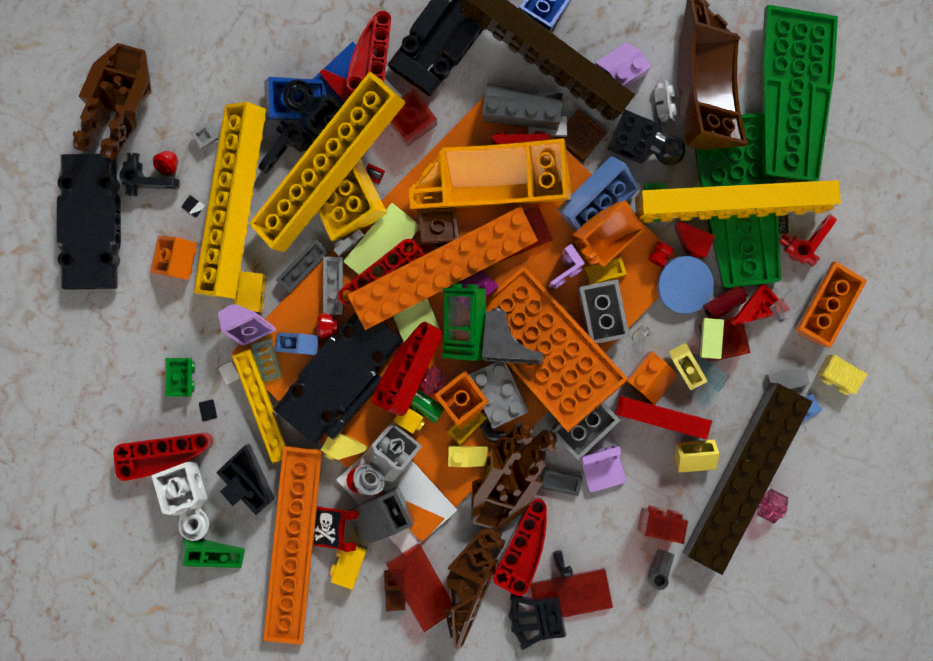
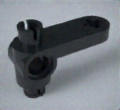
[258,121,312,174]
[119,153,180,197]

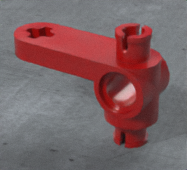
[779,214,837,267]

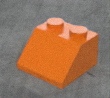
[150,235,197,280]
[626,351,678,405]
[435,371,489,428]

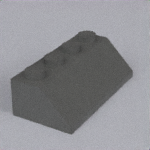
[482,84,563,130]

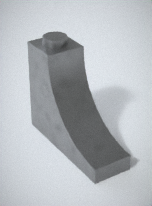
[482,308,544,364]

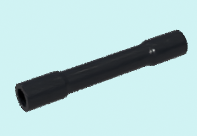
[325,374,382,440]

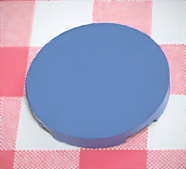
[657,256,714,314]

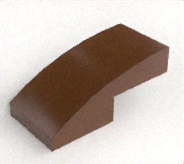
[384,569,406,612]

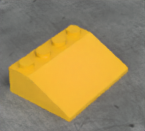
[318,159,387,241]

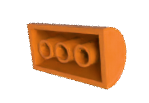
[795,261,867,348]

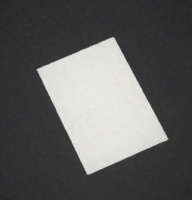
[336,455,457,556]

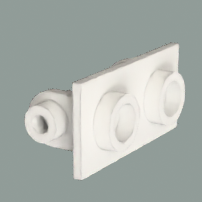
[654,80,678,122]

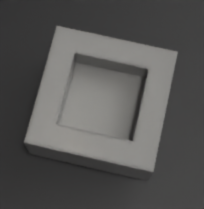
[191,123,218,150]

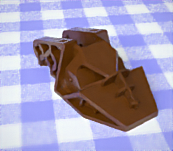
[72,43,152,160]
[471,421,557,530]
[444,529,506,650]

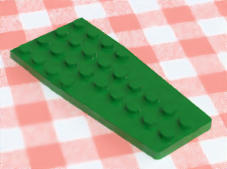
[761,5,838,182]
[695,113,781,288]

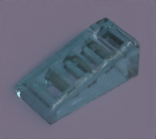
[251,339,282,382]

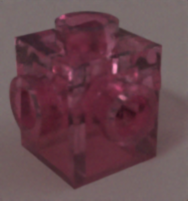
[419,366,447,395]
[757,489,788,524]

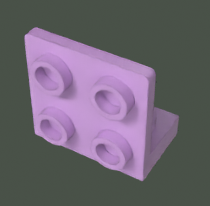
[547,244,585,289]
[580,445,626,492]

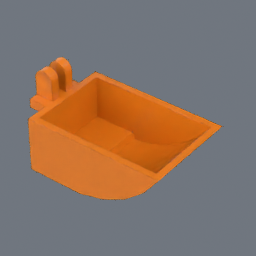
[572,200,645,267]

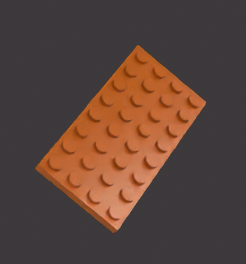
[466,266,629,432]

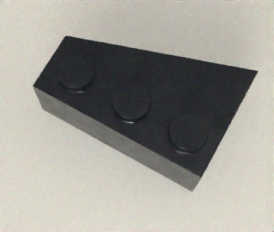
[216,444,275,515]

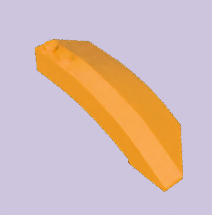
[409,138,571,209]

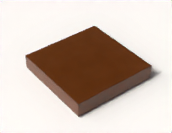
[554,109,608,162]
[417,208,459,246]

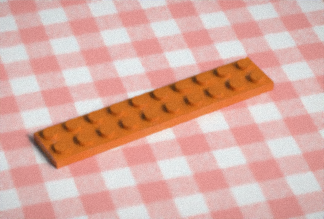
[347,206,538,330]
[263,446,323,645]

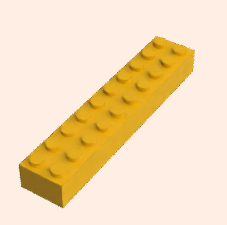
[249,72,406,252]
[194,102,266,299]
[635,180,841,223]

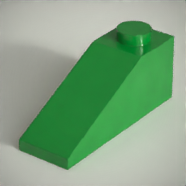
[179,538,245,568]

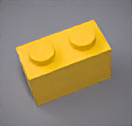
[234,271,267,313]
[329,545,367,590]

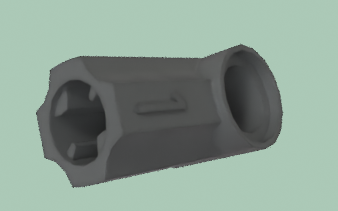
[647,549,675,590]

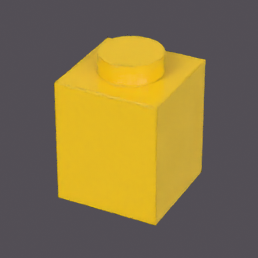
[393,407,425,434]

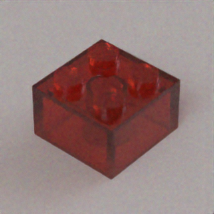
[389,89,437,147]
[698,317,751,362]
[637,505,688,544]

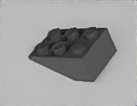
[349,486,415,546]

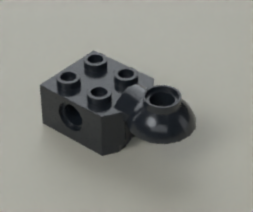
[282,79,342,139]
[607,109,686,166]

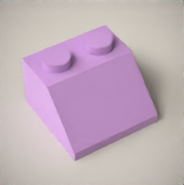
[595,42,651,87]
[218,304,276,346]

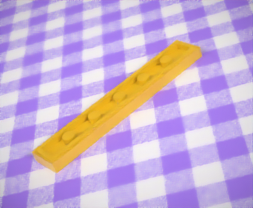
[232,349,287,464]

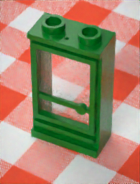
[442,284,486,361]

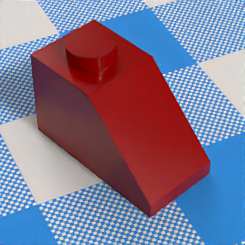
[674,221,715,259]

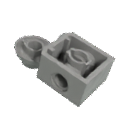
[353,422,422,495]

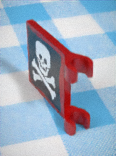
[313,506,359,552]

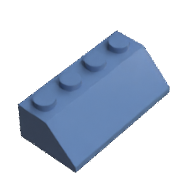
[557,156,640,232]

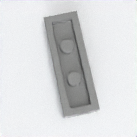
[323,257,343,315]

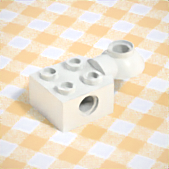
[152,462,209,541]

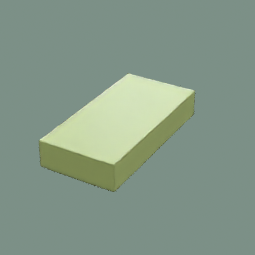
[700,318,724,359]

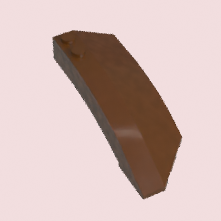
[678,0,748,150]

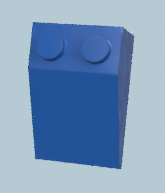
[519,0,570,32]
[264,77,326,120]

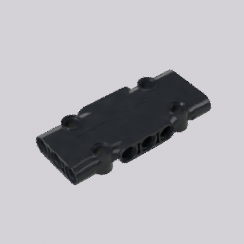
[387,0,483,97]
[57,154,121,290]
[273,311,404,444]

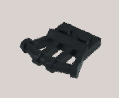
[508,593,567,650]

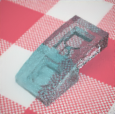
[694,354,730,392]

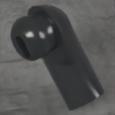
[480,422,506,443]
[553,550,573,578]

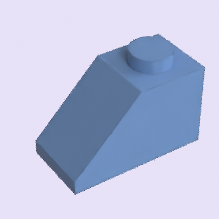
[275,332,319,355]

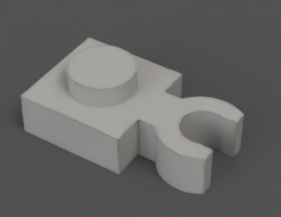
[334,229,364,257]

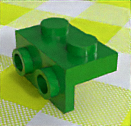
[164,358,195,397]

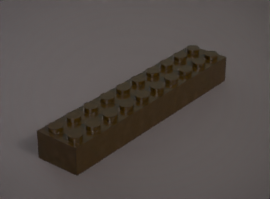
[459,0,635,121]
[683,382,813,575]

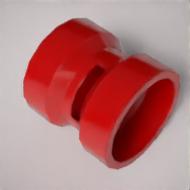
[647,241,674,267]

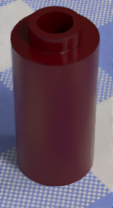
[703,286,748,319]

